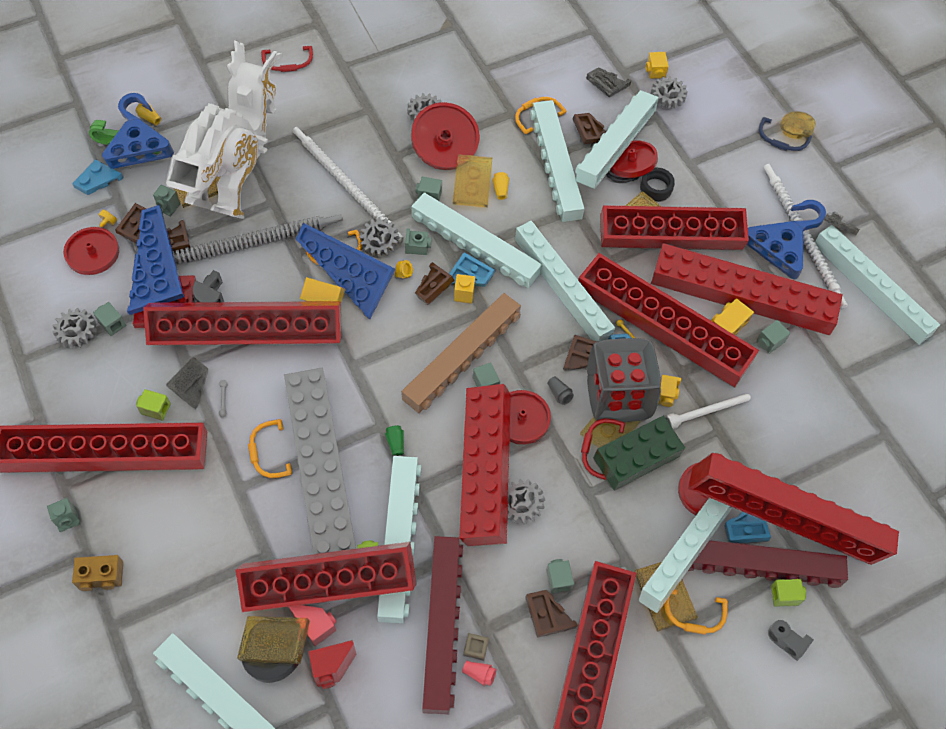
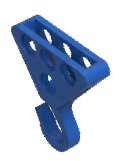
[102,93,174,169]
[746,200,826,279]

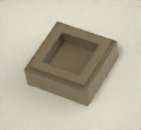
[463,633,489,661]

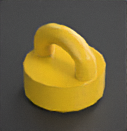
[98,209,117,228]
[395,260,413,279]

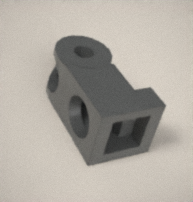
[768,620,814,661]

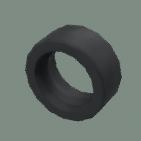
[640,167,675,201]

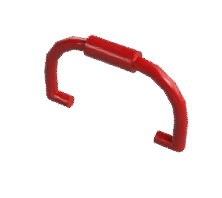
[261,46,313,72]
[581,418,625,480]

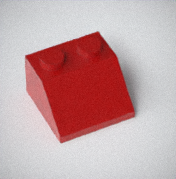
[308,640,357,689]

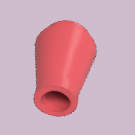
[462,660,497,686]

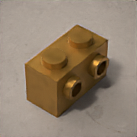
[72,555,123,591]

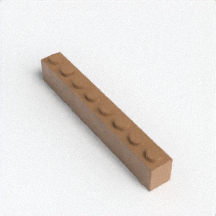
[401,293,521,413]

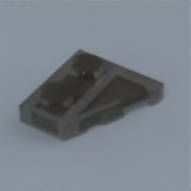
[586,67,632,97]
[823,211,860,235]
[166,357,208,410]

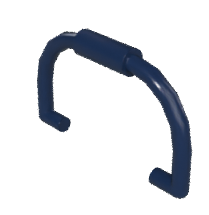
[759,117,812,151]

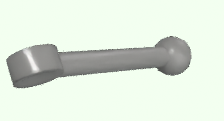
[219,380,228,417]

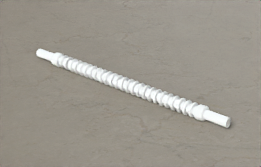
[293,127,404,242]
[764,164,848,309]

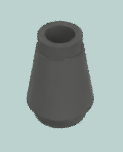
[547,376,574,405]

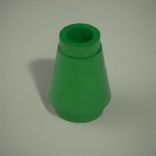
[384,425,404,456]

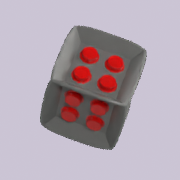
[587,338,661,422]

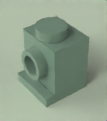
[153,185,180,217]
[405,228,432,255]
[47,498,80,532]

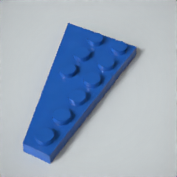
[127,205,184,315]
[296,223,396,319]

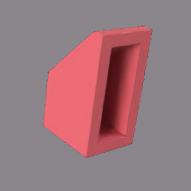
[289,605,336,646]

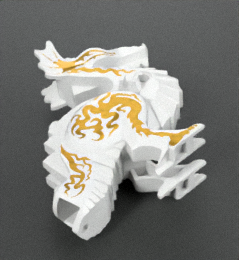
[166,40,282,219]

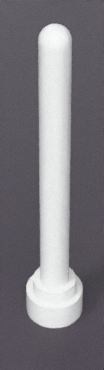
[665,394,751,429]

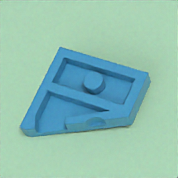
[72,160,123,195]
[449,252,495,287]
[724,512,771,543]

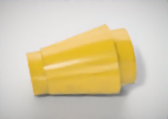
[135,103,161,126]
[492,172,510,200]

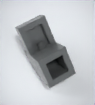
[193,270,224,302]

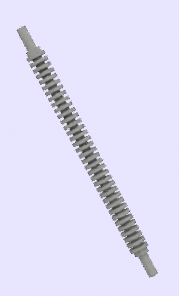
[173,214,343,265]

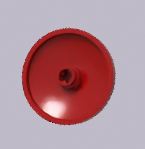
[411,102,480,170]

